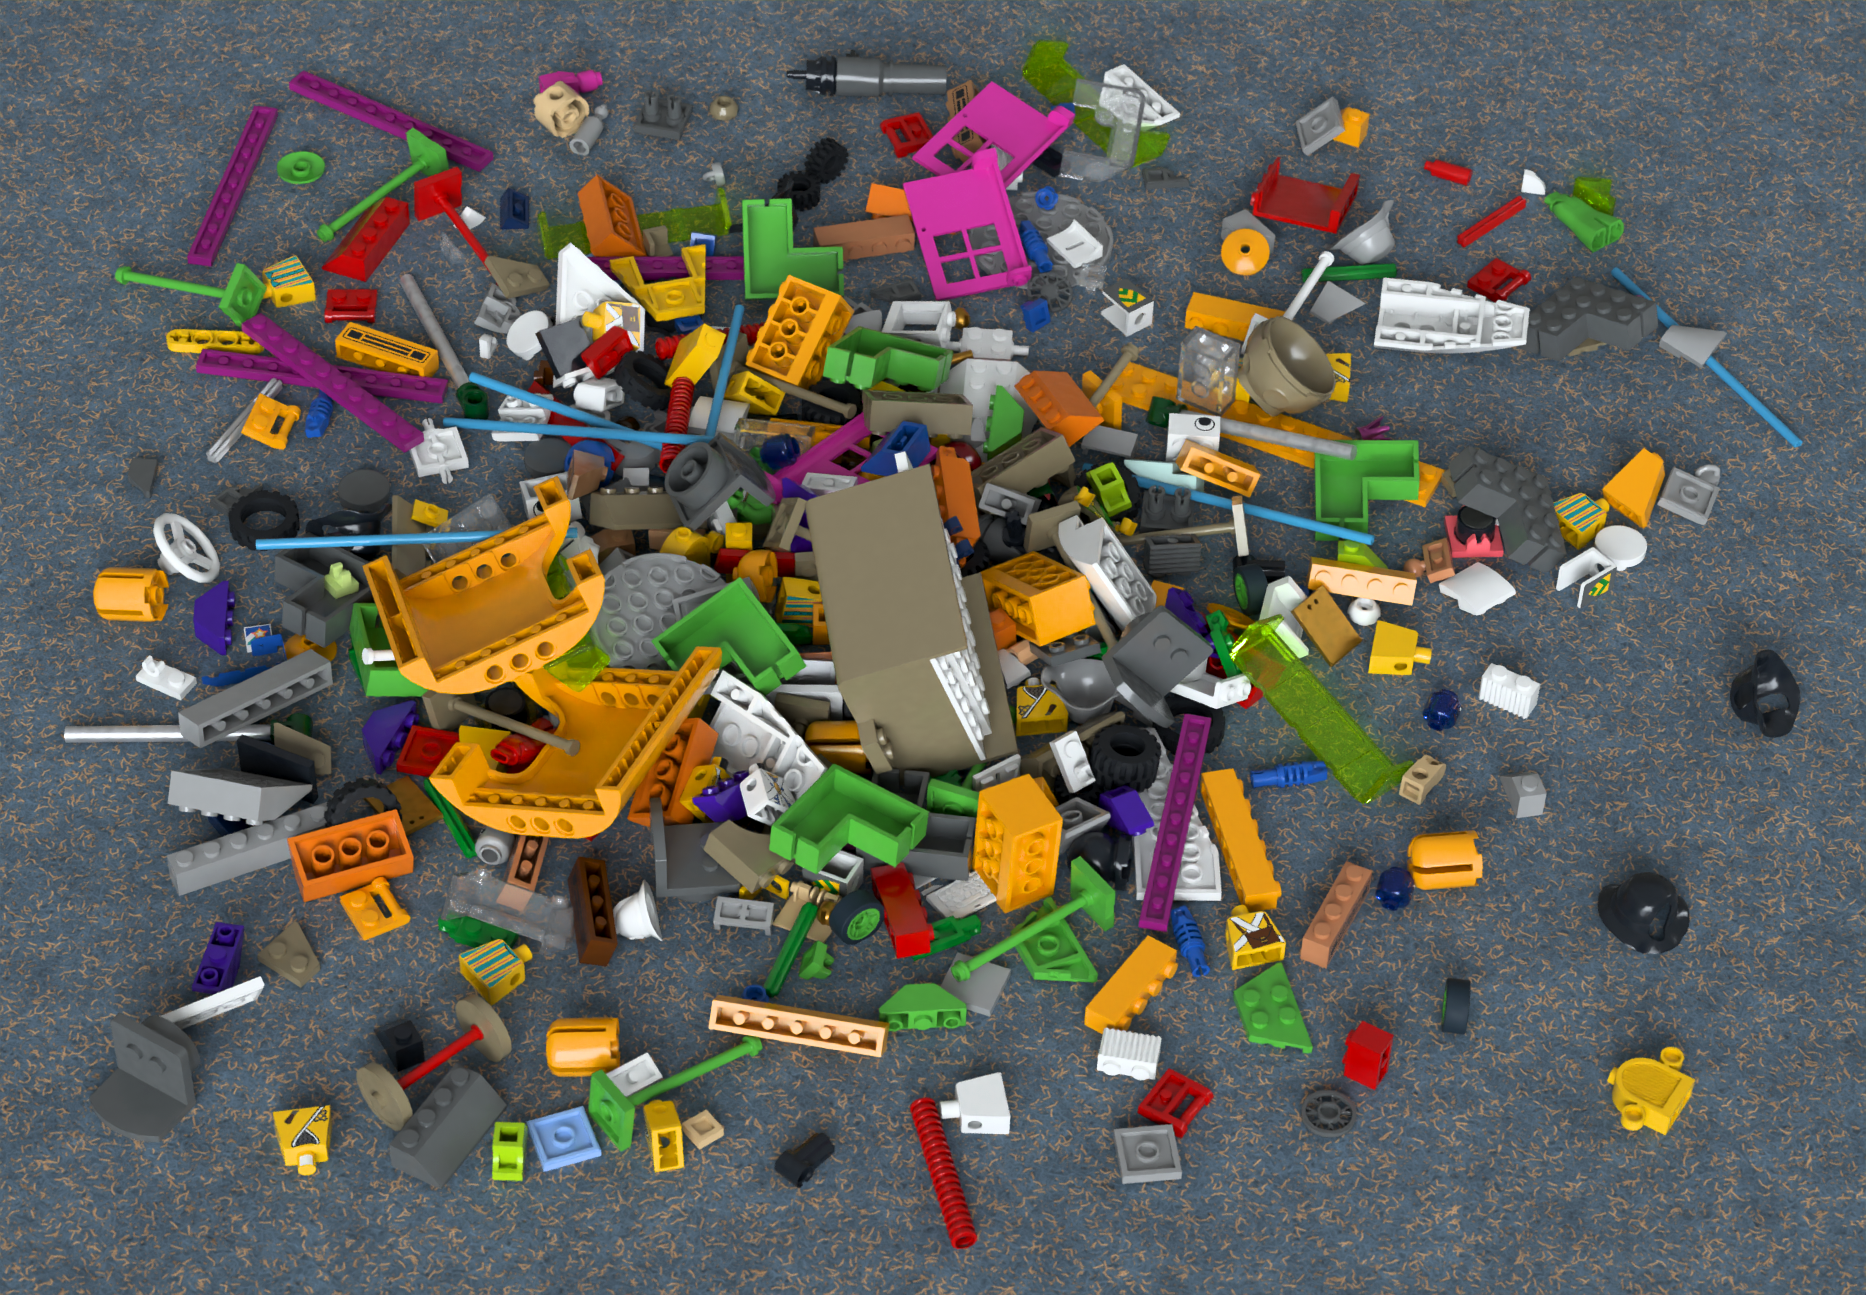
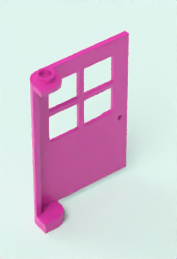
[912,81,1075,189]
[903,148,1032,301]
[764,401,938,505]

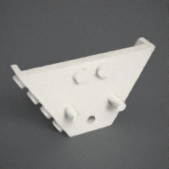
[553,243,645,389]

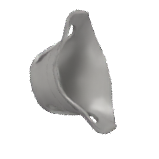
[1324,200,1395,265]
[1041,659,1121,724]

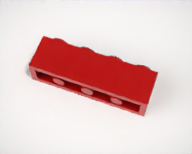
[871,862,934,959]

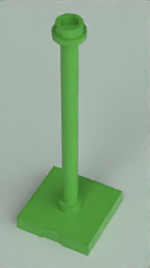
[317,128,449,242]
[115,263,267,329]
[927,705,1016,820]
[951,856,1115,982]
[588,1035,762,1152]

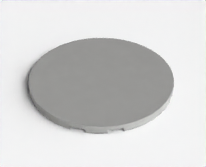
[969,191,1113,289]
[589,553,727,671]

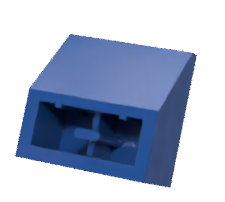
[861,421,931,476]

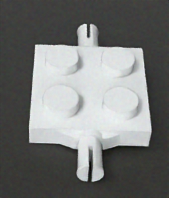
[945,327,1029,361]
[409,418,469,484]

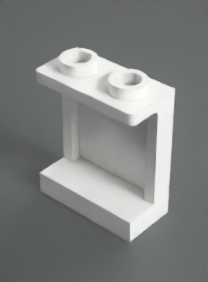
[1257,576,1309,662]
[1170,658,1251,709]

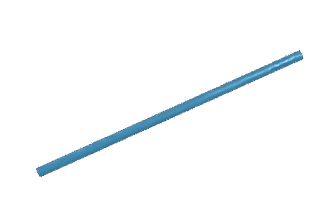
[1611,267,1802,448]
[683,305,745,526]
[469,372,662,450]
[443,417,715,445]
[1082,463,1375,546]
[256,527,578,550]

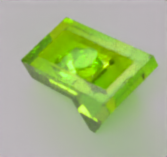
[1572,177,1616,216]

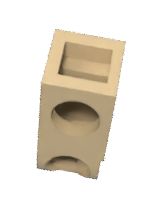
[1399,754,1446,805]

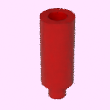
[1424,159,1473,186]

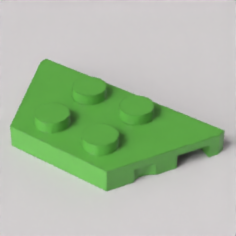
[1010,897,1098,983]
[1233,962,1313,1053]

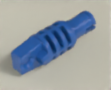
[1018,221,1053,273]
[305,389,334,438]
[1250,761,1328,788]
[1171,905,1210,977]

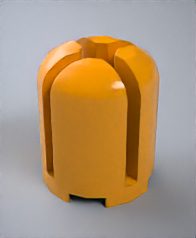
[93,567,169,622]
[805,721,872,775]
[1407,830,1483,890]
[546,1017,620,1077]

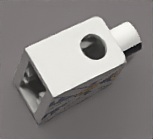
[740,763,796,826]

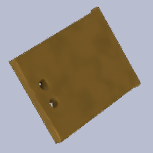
[1291,586,1362,667]
[363,775,443,836]

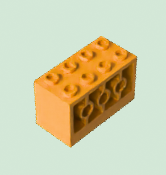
[745,275,854,390]
[979,551,1096,647]
[972,774,1063,913]

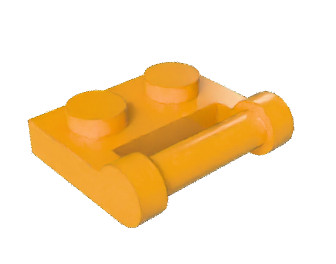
[241,393,301,450]
[340,877,410,941]

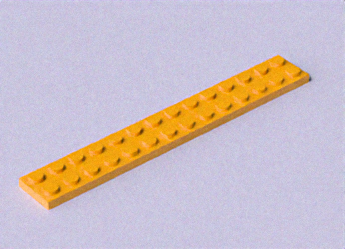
[1111,362,1445,507]

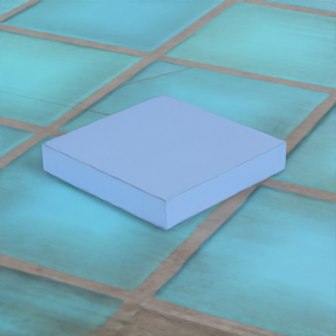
[526,1106,601,1172]

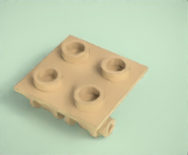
[773,880,842,943]

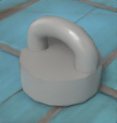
[702,162,726,187]
[1694,464,1720,486]

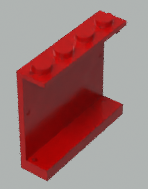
[1250,157,1360,234]

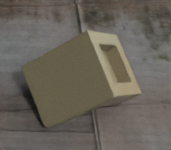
[643,225,674,257]

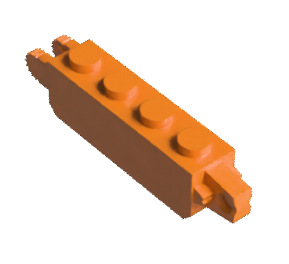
[931,446,981,568]

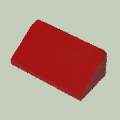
[581,326,634,379]

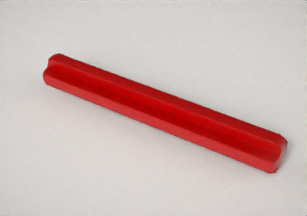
[1457,196,1527,247]

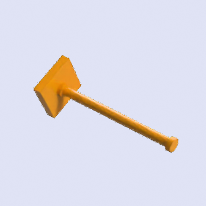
[982,370,1122,465]

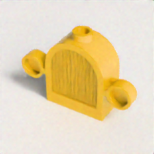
[660,526,724,567]
[1607,1047,1695,1135]

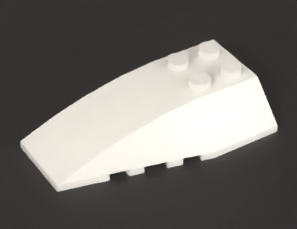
[1374,278,1530,354]
[940,358,1038,463]
[709,670,828,801]

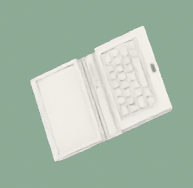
[913,870,997,919]

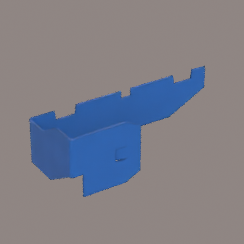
[202,634,287,687]

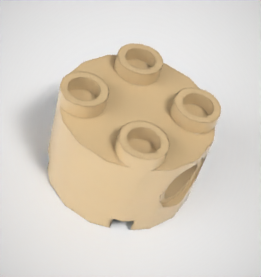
[534,81,589,138]

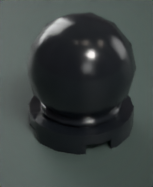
[1067,831,1133,891]

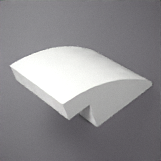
[1058,515,1157,632]

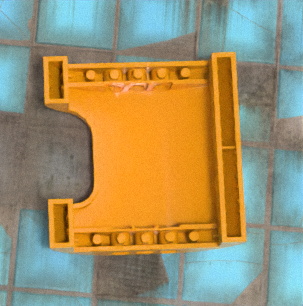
[362,476,605,694]
[429,646,722,838]

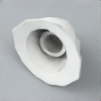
[613,879,662,941]

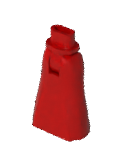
[490,717,558,765]

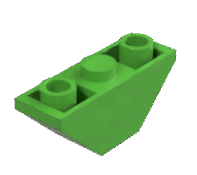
[983,385,1024,461]
[879,983,967,1032]

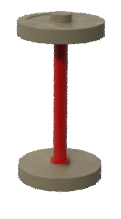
[356,994,512,1131]

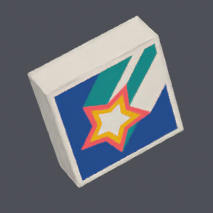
[244,624,272,653]

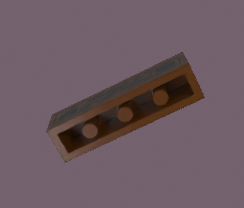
[567,856,618,967]

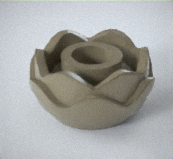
[709,96,739,121]

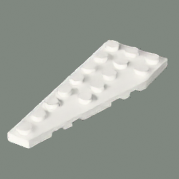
[1133,728,1222,901]

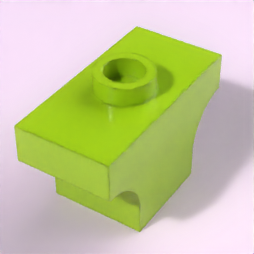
[1086,462,1132,517]
[492,1122,528,1181]

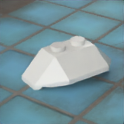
[1100,64,1180,131]

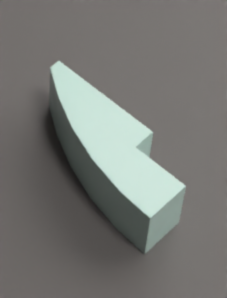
[1124,459,1204,492]

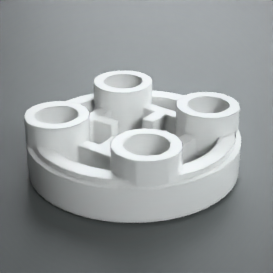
[507,310,553,360]
[1594,525,1647,571]

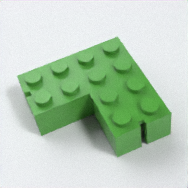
[742,199,844,301]
[823,326,954,392]
[1314,440,1420,541]
[651,577,806,696]
[349,603,429,697]
[769,763,929,875]

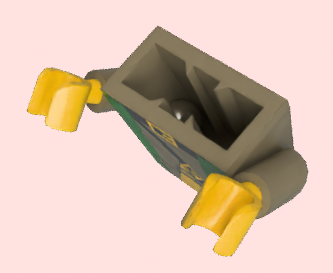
[1058,486,1138,536]

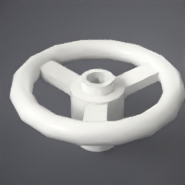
[153,513,220,583]

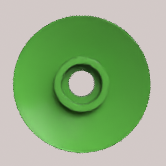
[277,151,325,184]

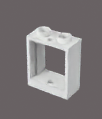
[882,301,956,348]

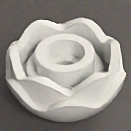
[1347,597,1381,626]

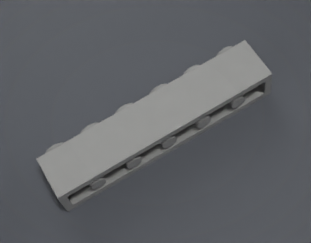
[178,649,333,749]
[167,802,328,896]

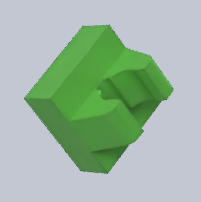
[798,940,834,980]

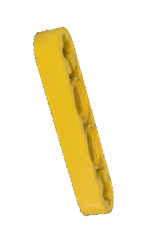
[166,329,264,355]

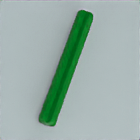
[1301,263,1397,283]
[423,778,477,858]
[763,902,818,998]

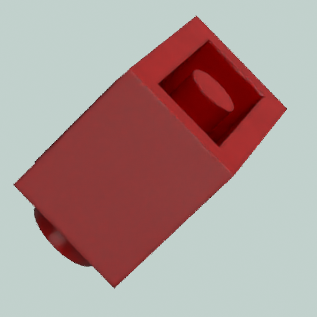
[1342,1021,1394,1090]

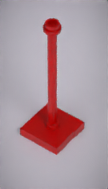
[414,167,498,286]

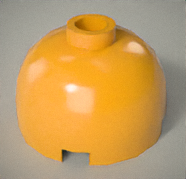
[733,550,778,603]

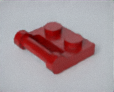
[880,112,934,158]
[1467,258,1531,303]
[324,289,378,323]
[1138,1068,1214,1138]

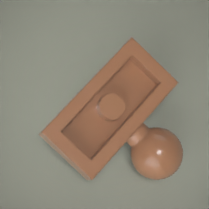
[1403,537,1455,583]

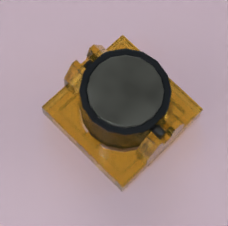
[472,687,537,734]

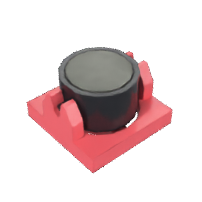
[1444,505,1504,558]

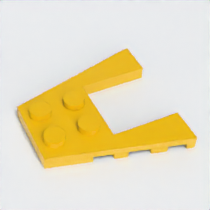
[609,244,706,322]

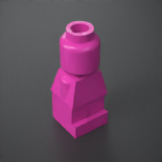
[539,70,603,94]

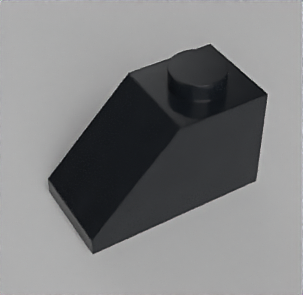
[374,1019,425,1072]

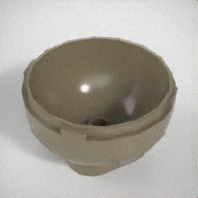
[1238,316,1336,417]

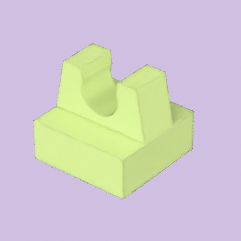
[324,562,359,599]

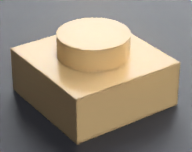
[682,1110,724,1150]

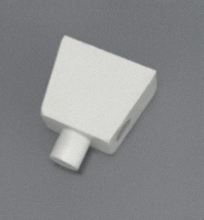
[939,1072,1010,1134]

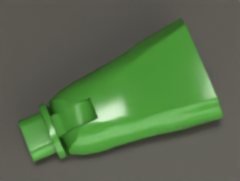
[1544,191,1624,253]

